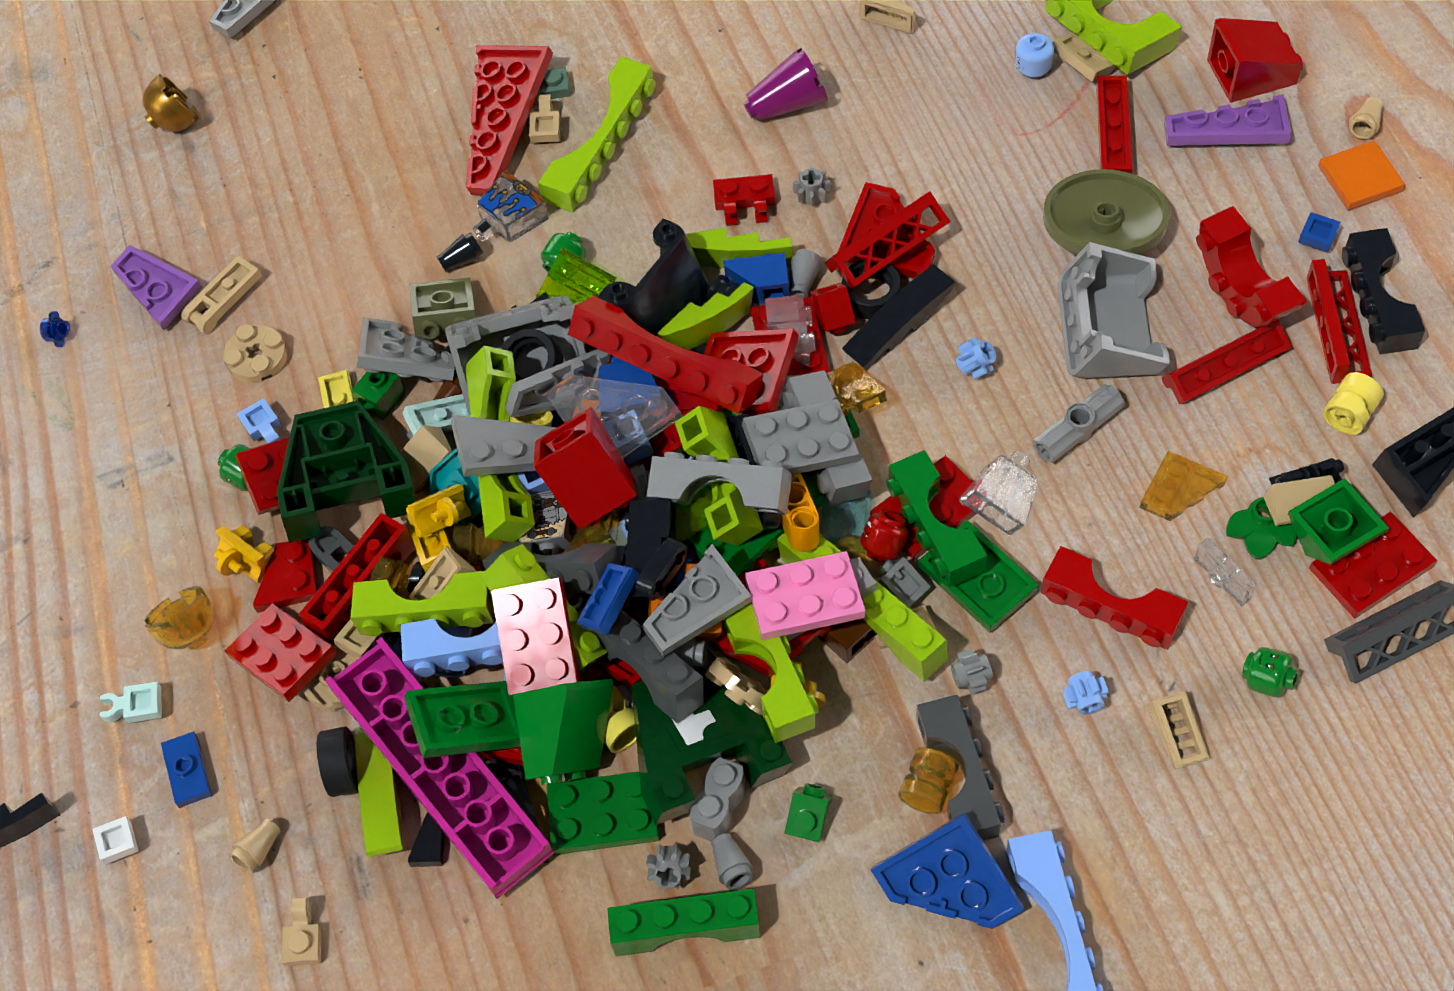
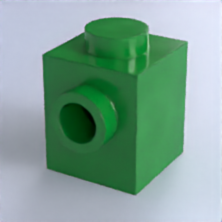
[351,371,405,420]

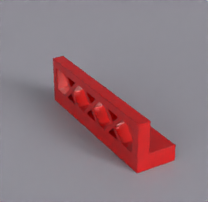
[825,191,951,289]
[1306,259,1372,384]

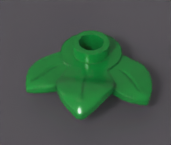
[1226,497,1296,560]

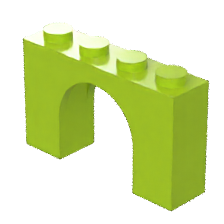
[1045,0,1182,75]

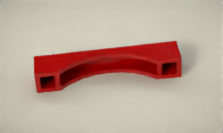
[568,296,764,414]

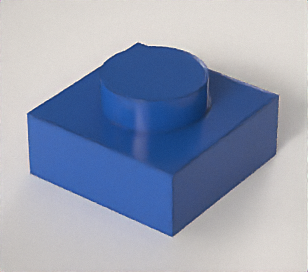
[1298,212,1341,252]

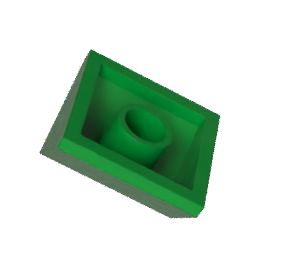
[1288,478,1389,565]

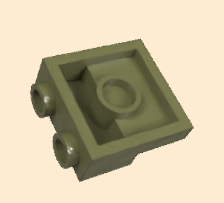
[409,277,476,339]

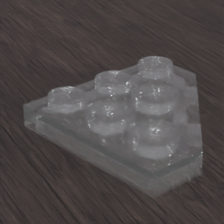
[544,375,683,458]

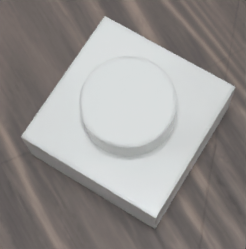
[92,816,139,865]

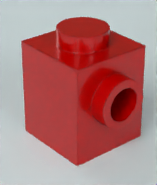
[810,282,856,334]

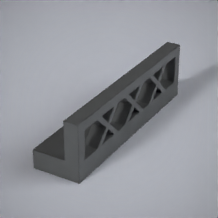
[1324,580,1454,684]

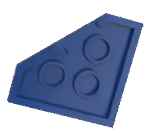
[871,812,1024,929]

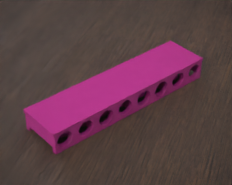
[325,637,554,899]

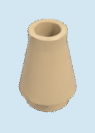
[1349,97,1383,139]
[229,819,281,873]

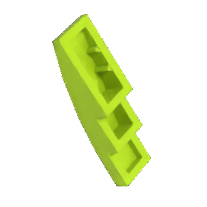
[685,227,793,268]
[657,282,754,350]
[355,727,403,858]

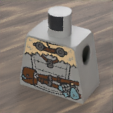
[519,491,580,556]

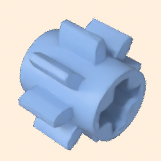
[956,337,996,379]
[1063,671,1109,715]

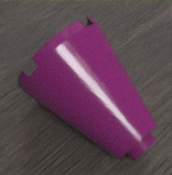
[743,48,828,121]

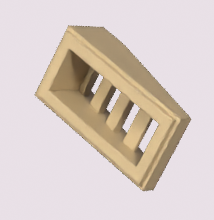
[860,0,915,34]
[1147,691,1210,770]

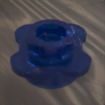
[40,311,70,347]

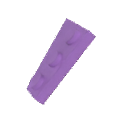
[111,245,202,331]

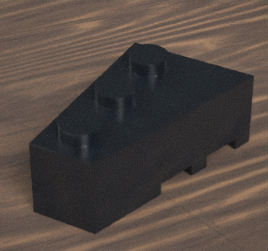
[1372,407,1454,518]

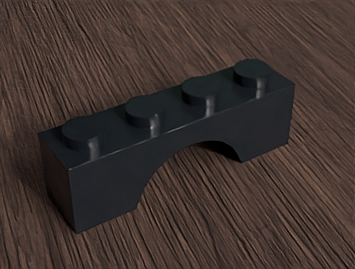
[1342,228,1425,355]

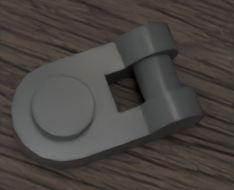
[308,526,354,573]

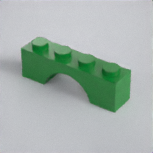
[886,450,987,587]
[607,889,761,957]

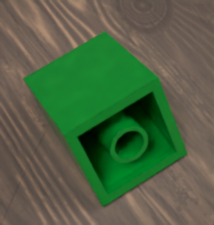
[513,679,614,785]

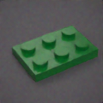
[918,520,1039,633]
[404,681,521,758]
[546,771,659,855]

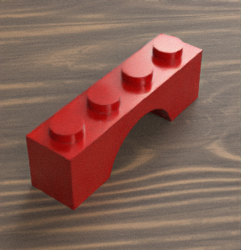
[1041,546,1188,650]

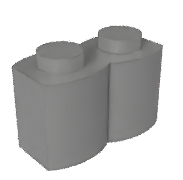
[690,757,746,842]

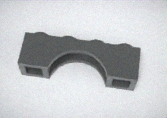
[483,542,622,594]
[591,609,704,723]
[916,694,1005,841]

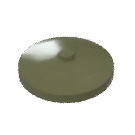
[1043,169,1170,255]

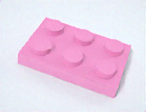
[745,551,866,640]

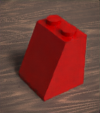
[1207,18,1303,103]
[533,406,637,530]

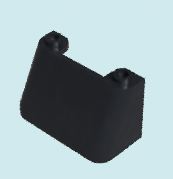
[597,218,710,336]

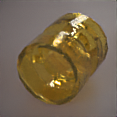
[453,523,507,566]
[898,747,959,814]

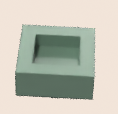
[540,67,570,99]

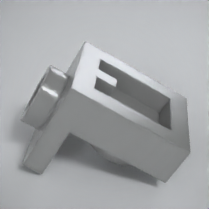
[874,557,931,608]

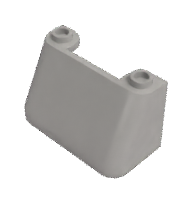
[1058,242,1170,378]
[445,296,586,412]

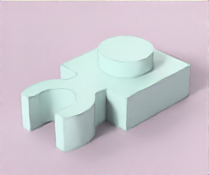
[100,682,162,723]

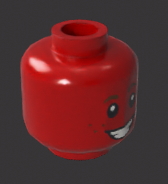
[860,510,909,563]

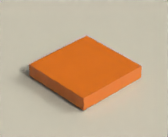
[1318,140,1406,210]

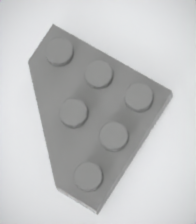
[357,317,455,382]

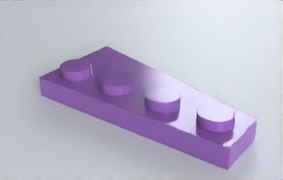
[1164,94,1291,146]

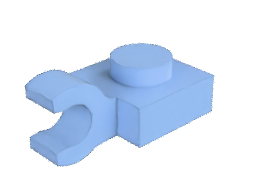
[236,398,281,444]

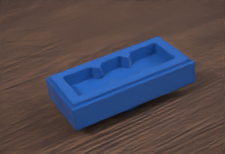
[577,563,640,635]
[161,731,212,808]

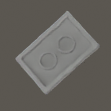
[742,399,859,475]

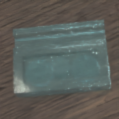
[821,490,871,554]

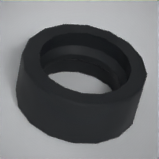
[841,260,901,319]
[502,329,564,382]
[316,726,359,797]

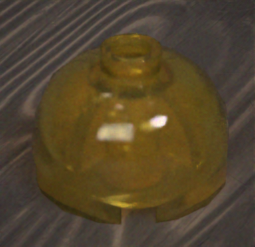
[144,586,215,650]

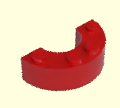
[1196,206,1307,327]

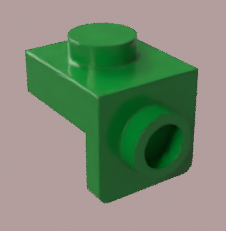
[784,783,833,843]

